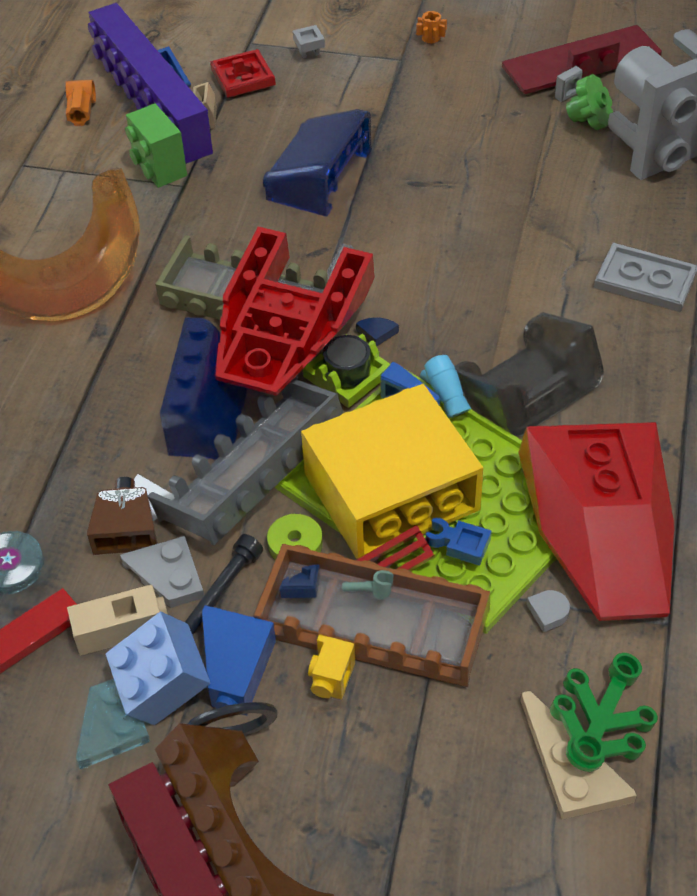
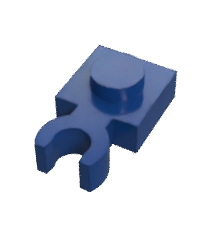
[425,518,492,566]

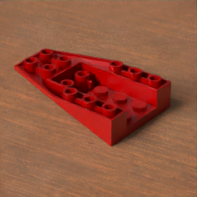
[518,422,674,621]

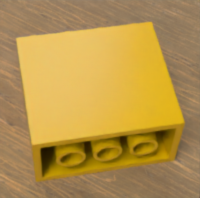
[301,383,484,559]

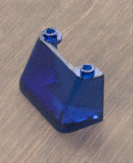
[263,109,372,217]

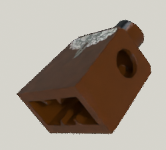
[87,477,158,555]

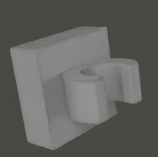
[292,25,325,58]

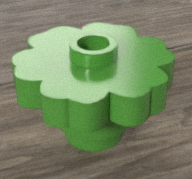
[566,74,613,130]

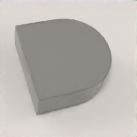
[526,590,570,632]

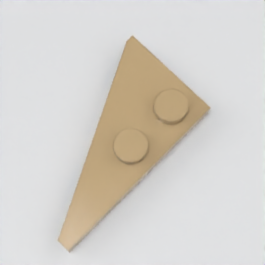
[520,691,636,819]

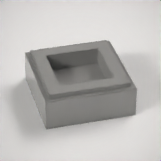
[555,66,582,102]

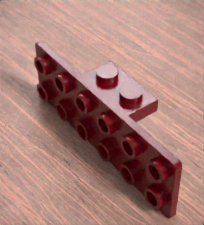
[502,25,662,94]

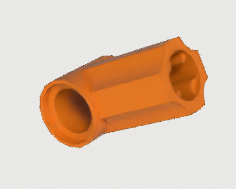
[66,80,96,126]

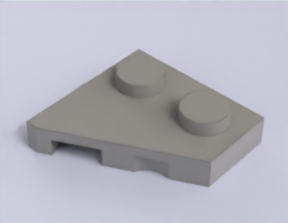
[120,536,204,608]

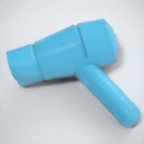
[420,355,471,419]

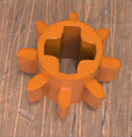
[416,11,447,44]

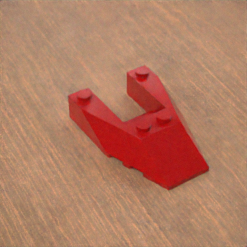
[215,226,375,396]

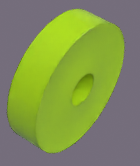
[267,514,323,560]

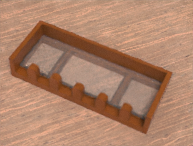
[254,544,490,687]

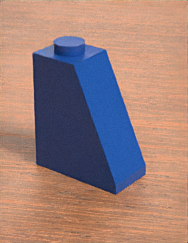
[202,605,276,716]

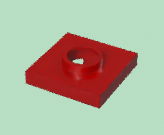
[210,49,276,98]

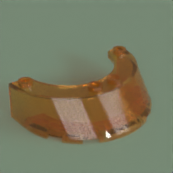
[0,167,140,322]

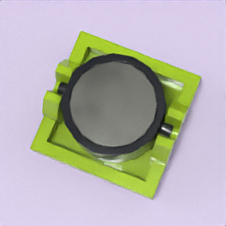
[303,334,390,408]

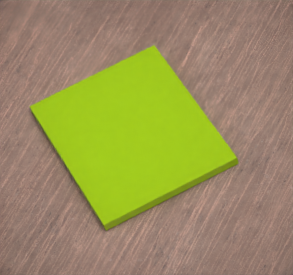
[275,368,557,634]

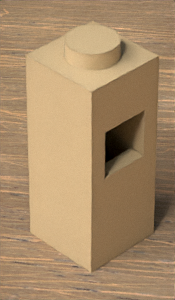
[67,584,167,656]

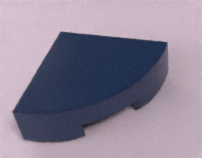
[356,317,399,346]
[279,565,320,598]

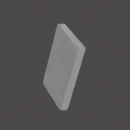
[594,243,697,312]

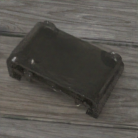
[455,312,604,437]

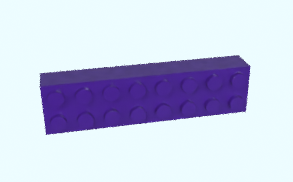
[88,2,213,164]

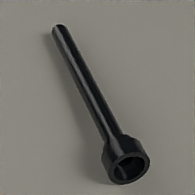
[185,534,264,635]

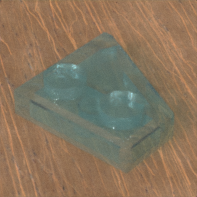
[76,678,150,769]

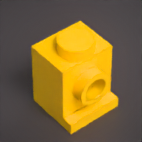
[308,634,355,700]

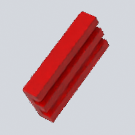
[356,525,435,571]

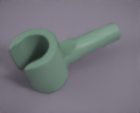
[342,570,394,600]

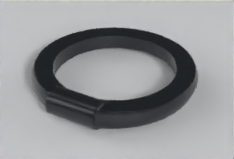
[188,702,278,736]

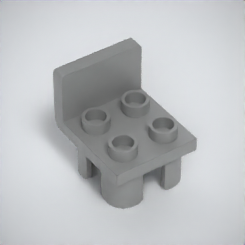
[608,29,697,180]

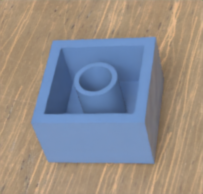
[106,611,211,725]

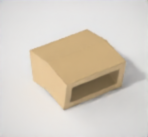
[193,82,217,129]

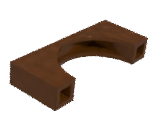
[155,723,334,896]

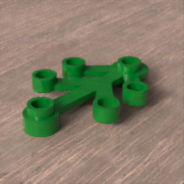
[550,653,658,772]

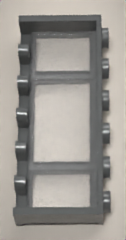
[147,379,343,545]

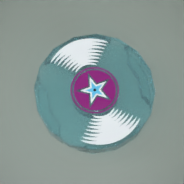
[0,531,45,594]

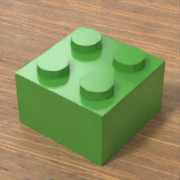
[125,103,187,188]

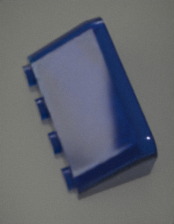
[160,317,248,459]

